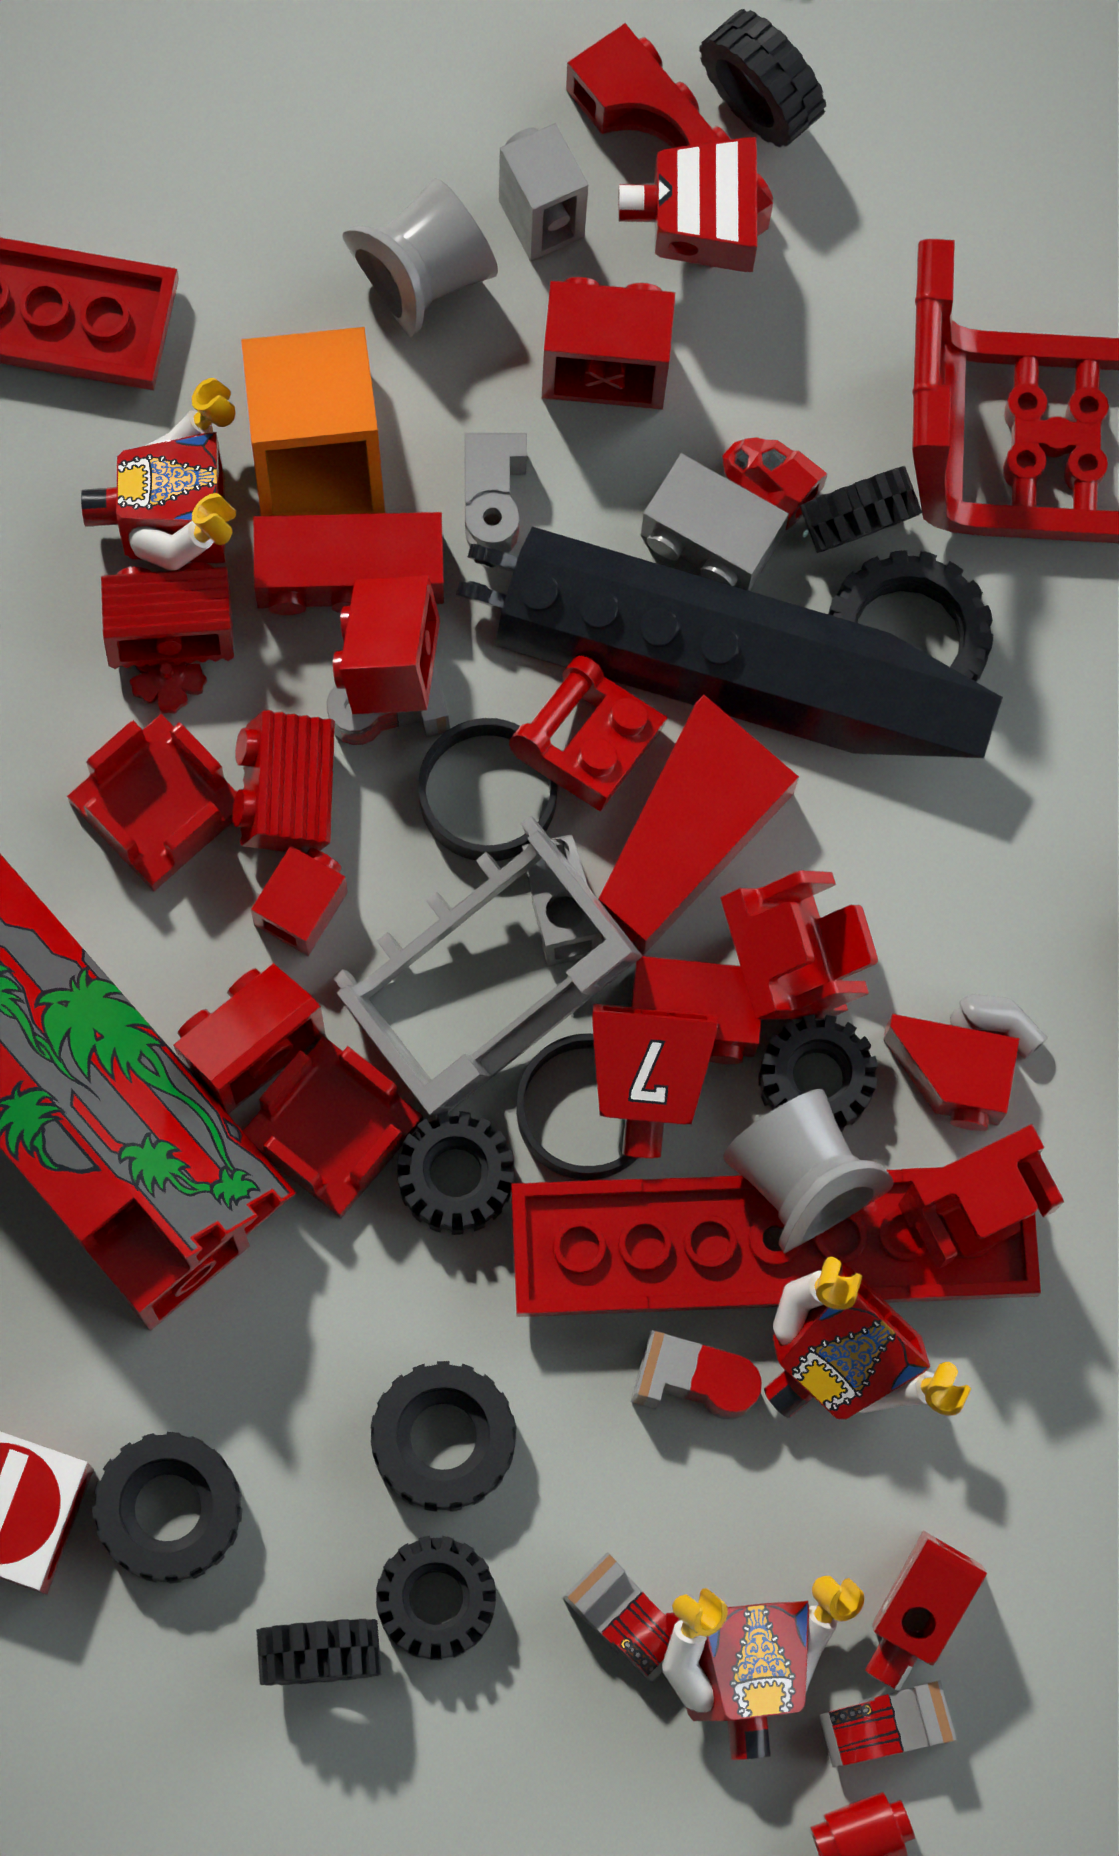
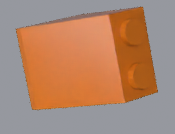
[241,327,385,516]

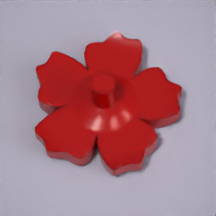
[129,661,207,714]

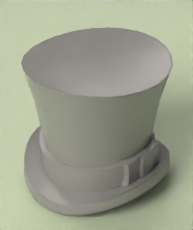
[342,178,498,337]
[723,1089,893,1253]

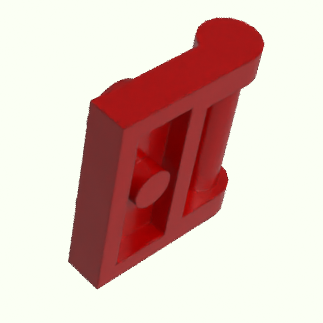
[509,656,668,812]

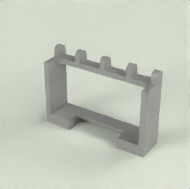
[333,816,643,1116]

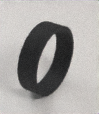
[418,718,558,861]
[516,1033,638,1180]

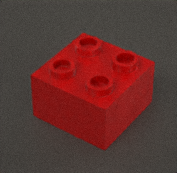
[541,277,676,410]

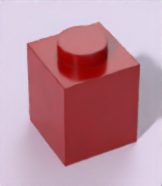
[251,845,348,956]

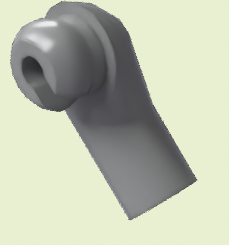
[950,994,1048,1059]

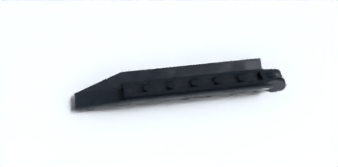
[456,526,1003,758]

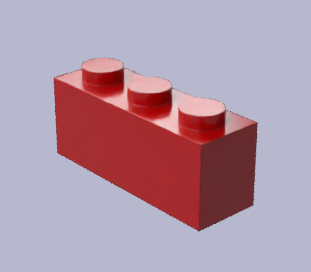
[253,512,444,615]

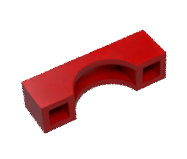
[566,23,773,268]

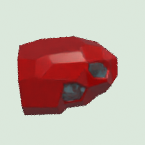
[722,437,828,531]

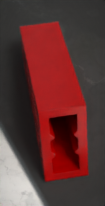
[598,695,799,956]

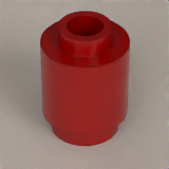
[810,1792,915,1856]

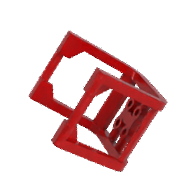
[912,239,1119,543]

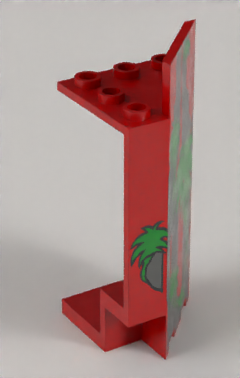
[0,854,296,1331]

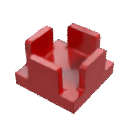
[67,714,237,892]
[720,870,878,1019]
[243,1036,423,1219]
[898,1124,1064,1269]

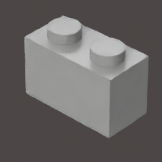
[499,123,589,261]
[641,453,789,591]

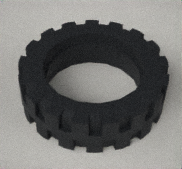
[828,550,993,682]

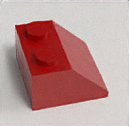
[173,963,326,1114]

